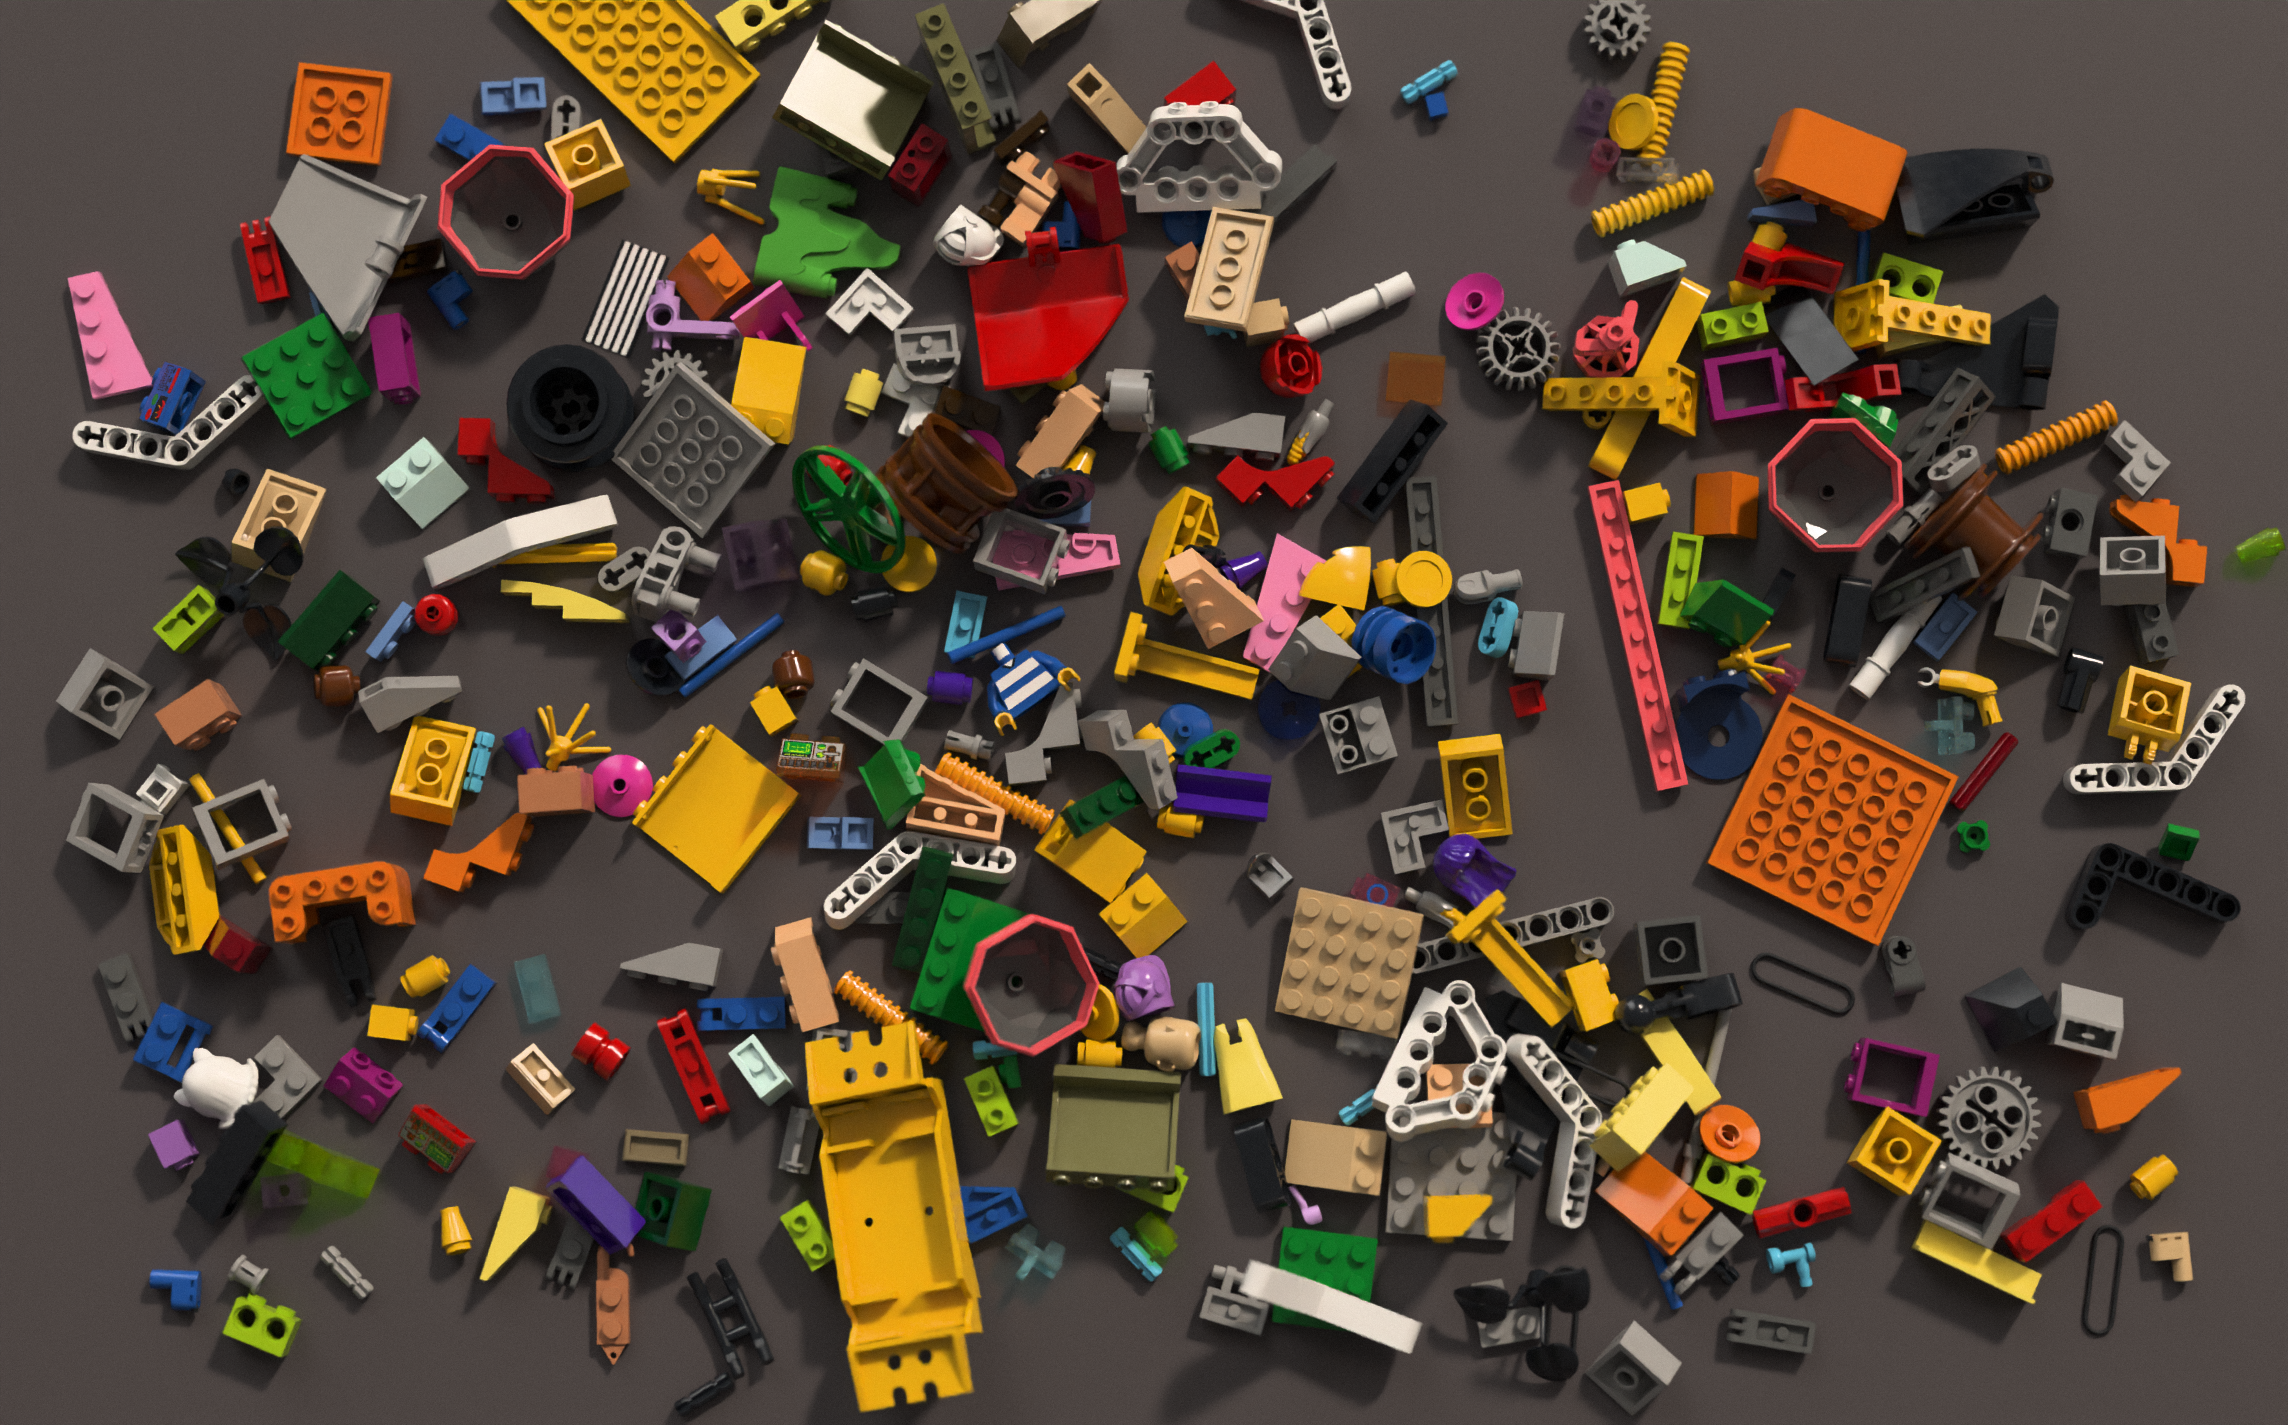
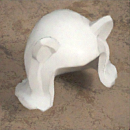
[174,1048,258,1130]

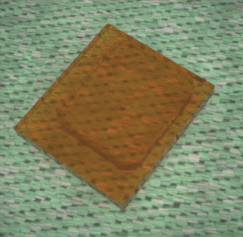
[1386,351,1446,406]

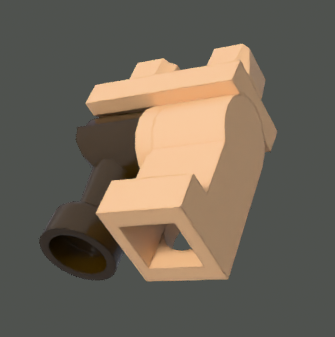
[977,151,1061,248]

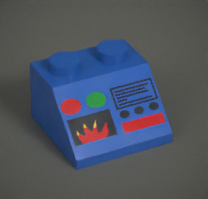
[139,362,206,436]

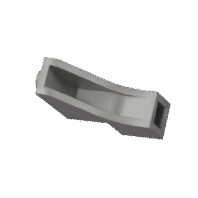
[1005,682,1083,786]
[1079,710,1178,809]

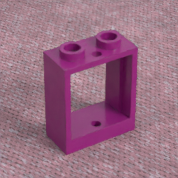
[368,313,421,405]
[1700,348,1789,426]
[1844,1038,1940,1117]

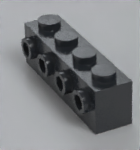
[1337,399,1448,523]
[186,1100,288,1226]

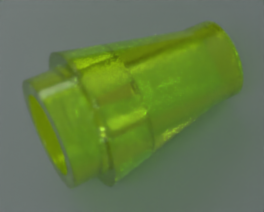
[2235,527,2286,563]

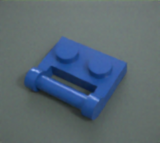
[133,1001,214,1082]

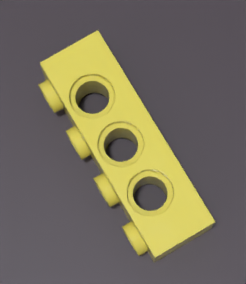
[715,0,829,53]

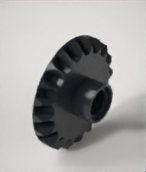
[1014,467,1095,519]

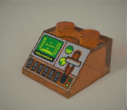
[776,733,847,783]

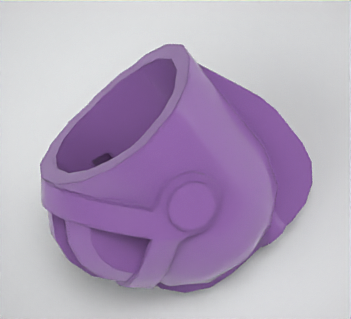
[1113,955,1175,1021]

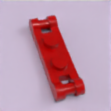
[657,1008,731,1125]

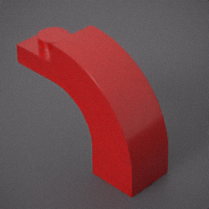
[1785,364,1902,412]

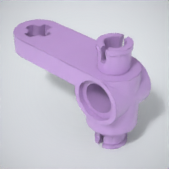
[646,280,741,351]

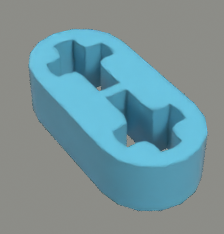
[1478,597,1518,658]

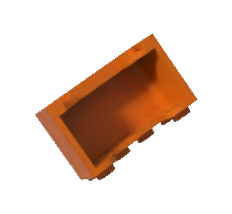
[1755,108,1908,232]
[269,862,416,944]

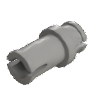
[944,730,995,761]

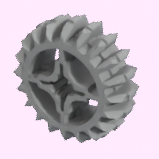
[1476,307,1560,392]

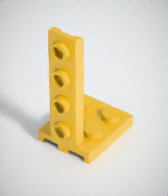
[1833,279,1991,352]
[1542,361,1700,437]
[1114,612,1260,700]
[1445,890,1575,1028]

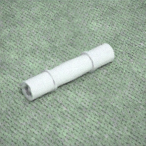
[1293,272,1416,344]
[1849,596,1942,700]

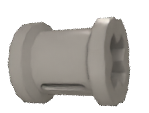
[227,1254,270,1295]

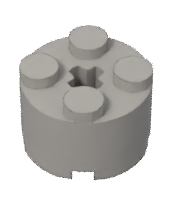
[1103,368,1156,433]

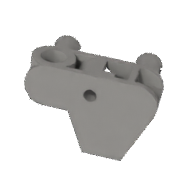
[631,526,722,622]

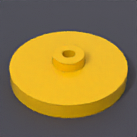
[1609,94,1658,150]
[881,536,937,592]
[1395,551,1452,608]
[1080,984,1119,1041]

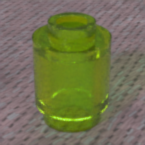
[1133,1210,1179,1258]

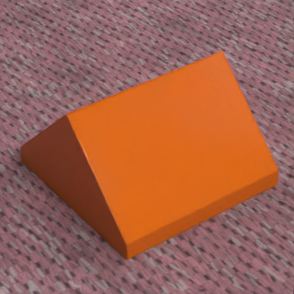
[1694,471,1759,540]

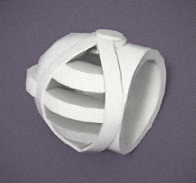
[933,205,1004,266]

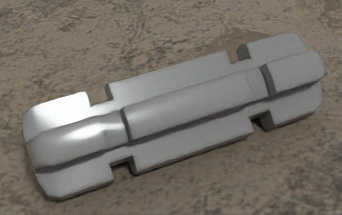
[320,1246,373,1299]

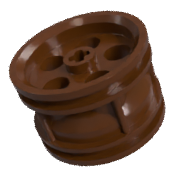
[875,413,1018,554]

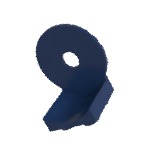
[1675,668,1763,780]

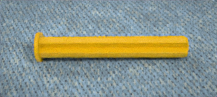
[492,543,617,568]

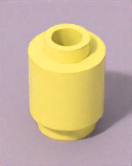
[844,369,883,417]

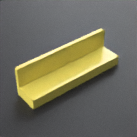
[1911,1219,2042,1305]

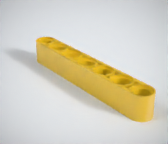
[1588,277,1711,480]

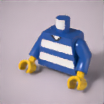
[987,642,1081,736]

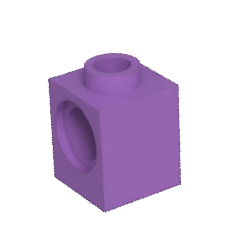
[651,610,707,663]
[148,1120,200,1171]

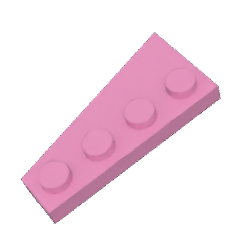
[68,271,154,400]
[992,530,1121,591]
[1243,533,1326,673]

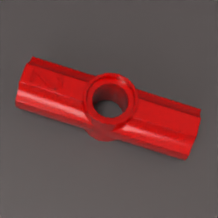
[1752,1187,1851,1238]

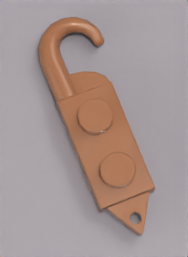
[596,1242,635,1365]

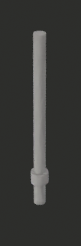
[1680,1009,1732,1184]

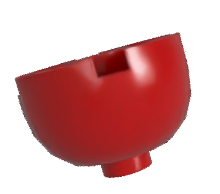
[1259,334,1322,398]

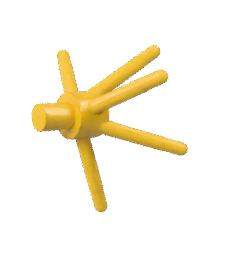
[1718,621,1791,695]
[537,703,611,771]

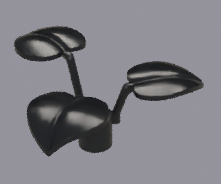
[175,526,304,660]
[1453,1267,1591,1381]

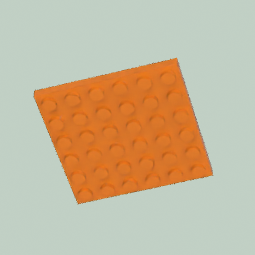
[1706,694,1959,946]

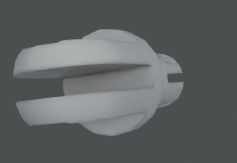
[1454,569,1523,605]

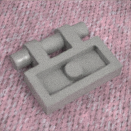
[1199,1265,1269,1335]

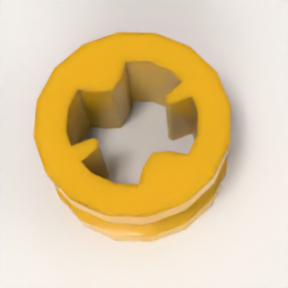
[1582,411,1612,429]

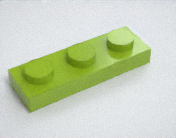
[1657,532,1704,630]

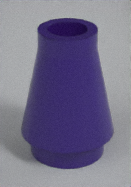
[1219,551,1268,589]
[502,727,542,775]

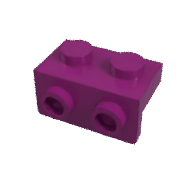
[323,1048,403,1124]

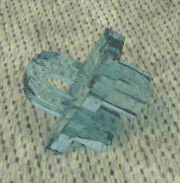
[1924,697,1975,756]
[1005,1224,1066,1281]

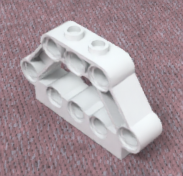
[1116,101,1283,212]
[1372,980,1508,1142]

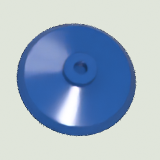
[1162,210,1212,248]
[1157,702,1213,758]

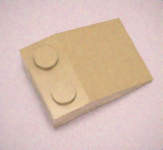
[232,469,326,582]
[1285,1119,1387,1195]

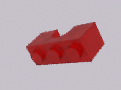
[2000,1180,2103,1262]

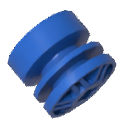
[1352,606,1436,684]

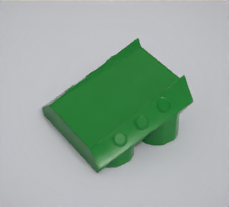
[1827,392,1899,448]
[858,739,926,830]

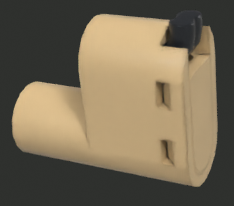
[2146,1232,2193,1281]

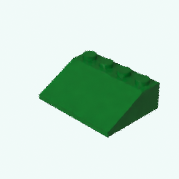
[910,887,1030,1032]

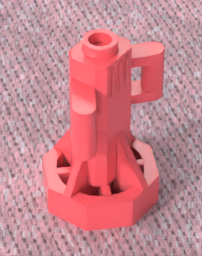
[1573,300,1639,378]

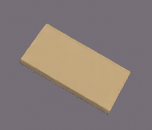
[1184,207,1274,332]

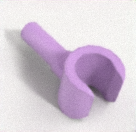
[1289,1184,1322,1225]

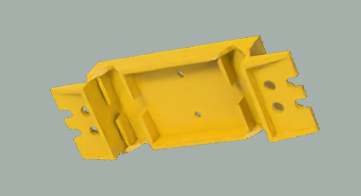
[805,1021,983,1412]

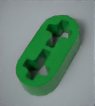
[1183,729,1240,768]

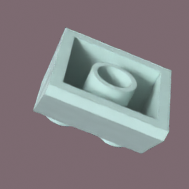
[1608,240,1687,298]
[376,437,470,529]

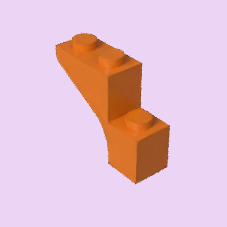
[2109,495,2207,587]
[423,813,534,893]

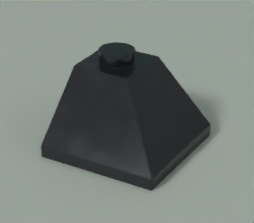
[1964,967,2058,1052]

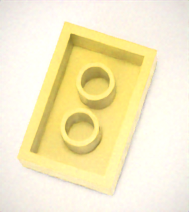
[1590,1062,1695,1172]

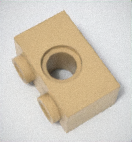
[1243,298,1289,347]

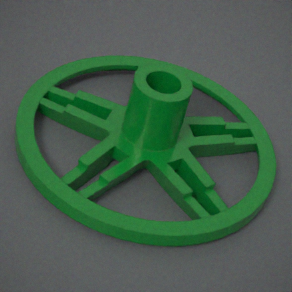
[792,445,906,573]

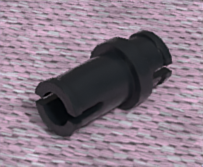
[1183,544,1226,569]

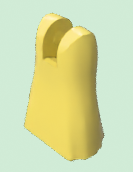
[1214,1018,1283,1114]

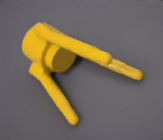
[697,169,765,225]

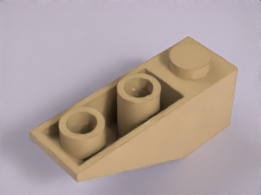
[1067,63,1147,154]

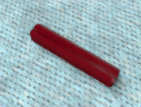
[1950,732,2019,812]

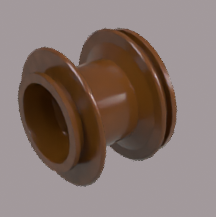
[1904,463,2043,601]

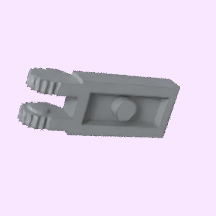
[1659,1212,1744,1296]

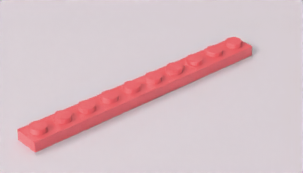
[1587,480,1688,792]

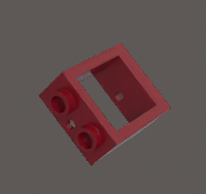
[888,123,952,208]

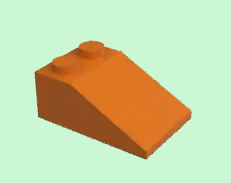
[2073,1067,2181,1134]
[1594,1151,1713,1256]

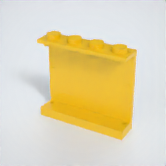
[632,724,802,894]

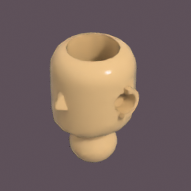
[1121,1016,1201,1072]

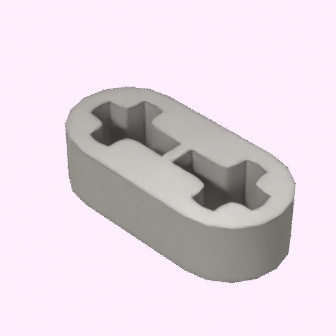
[551,95,582,140]
[1927,445,1981,492]
[598,547,651,593]

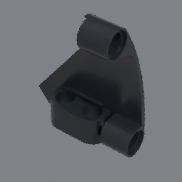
[1896,149,2055,238]

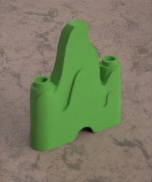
[753,166,901,298]

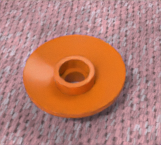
[1699,1105,1760,1163]

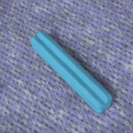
[1196,983,1216,1076]

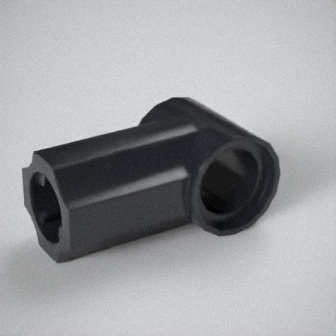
[2056,647,2103,714]

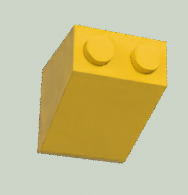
[1034,799,1147,903]

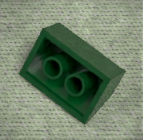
[278,570,380,672]

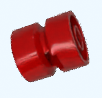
[571,1022,631,1081]

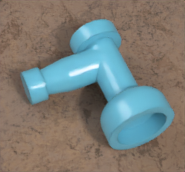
[1766,1243,1816,1287]

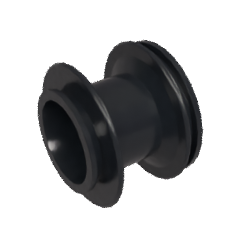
[506,344,634,472]

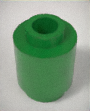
[1148,426,1190,474]

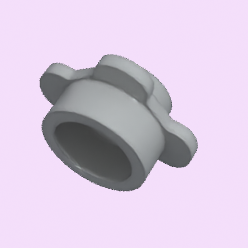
[1571,928,1606,963]

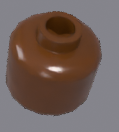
[772,650,815,699]
[314,665,360,707]

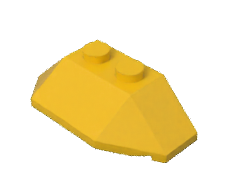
[1138,487,1220,616]
[149,825,219,955]

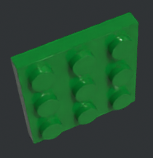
[241,312,372,440]
[1271,1226,1378,1332]

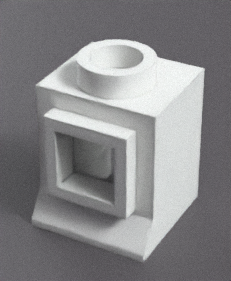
[136,764,190,814]

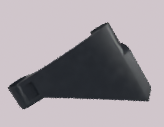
[1894,294,2059,411]
[1485,990,1599,1181]

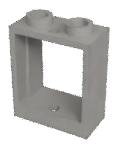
[973,508,1070,595]
[830,658,929,745]
[192,779,293,870]
[66,783,164,873]
[1918,1153,2020,1249]

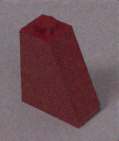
[1053,151,1128,244]
[204,914,272,974]

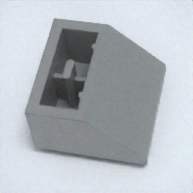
[1319,696,1398,775]
[2046,983,2123,1060]

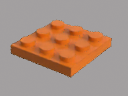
[286,62,393,166]

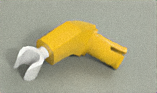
[1917,667,2003,727]

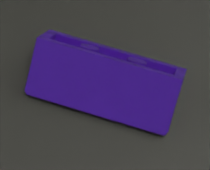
[1173,764,1272,822]
[545,1156,646,1254]

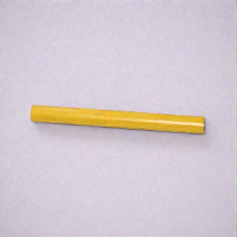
[189,773,266,884]

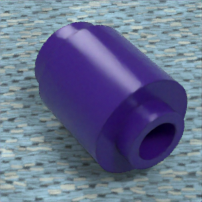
[927,671,973,705]

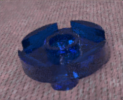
[1258,680,1321,740]

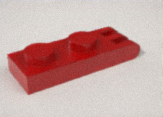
[240,216,290,305]

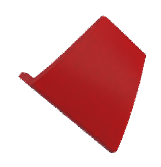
[967,226,1129,391]

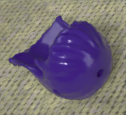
[1433,833,1517,908]

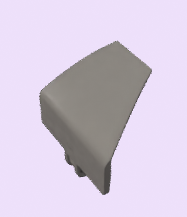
[268,154,427,341]

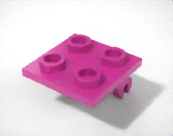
[730,280,813,351]

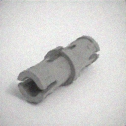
[1885,488,1944,546]

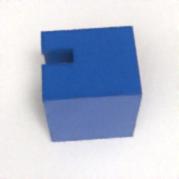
[1424,92,1448,121]

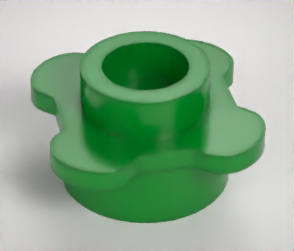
[1957,820,1990,853]

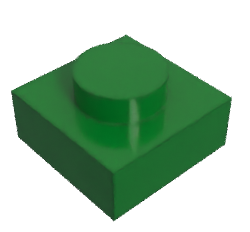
[2158,823,2200,861]
[999,1055,1022,1089]

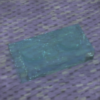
[514,954,562,1023]

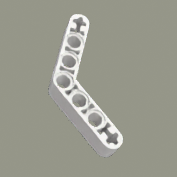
[1241,0,1351,109]
[73,375,266,470]
[423,495,618,589]
[2063,685,2245,794]
[824,831,1016,930]
[1506,1034,1602,1228]
[1239,1260,1422,1354]

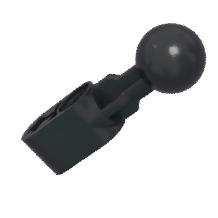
[1615,973,1743,1035]

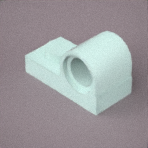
[728,1034,794,1106]

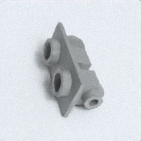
[778,1106,819,1175]

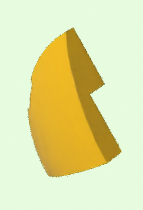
[1299,546,1371,610]

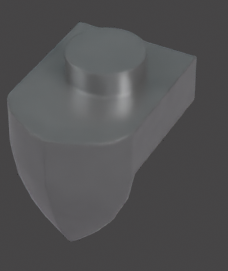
[1247,852,1294,902]

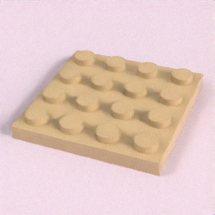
[1275,887,1424,1039]

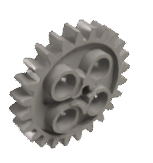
[1936,1067,2041,1169]

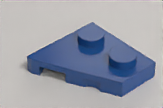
[960,1186,1028,1244]

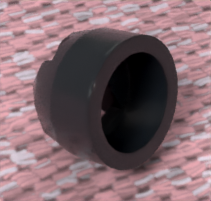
[222,468,250,495]

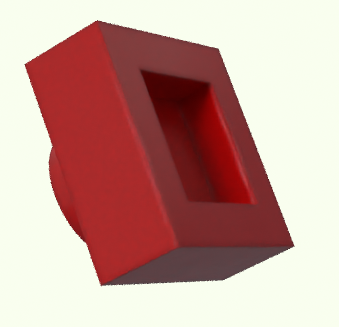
[1508,680,1547,719]

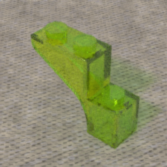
[267,1130,380,1199]

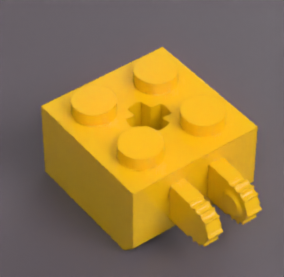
[2108,666,2191,765]

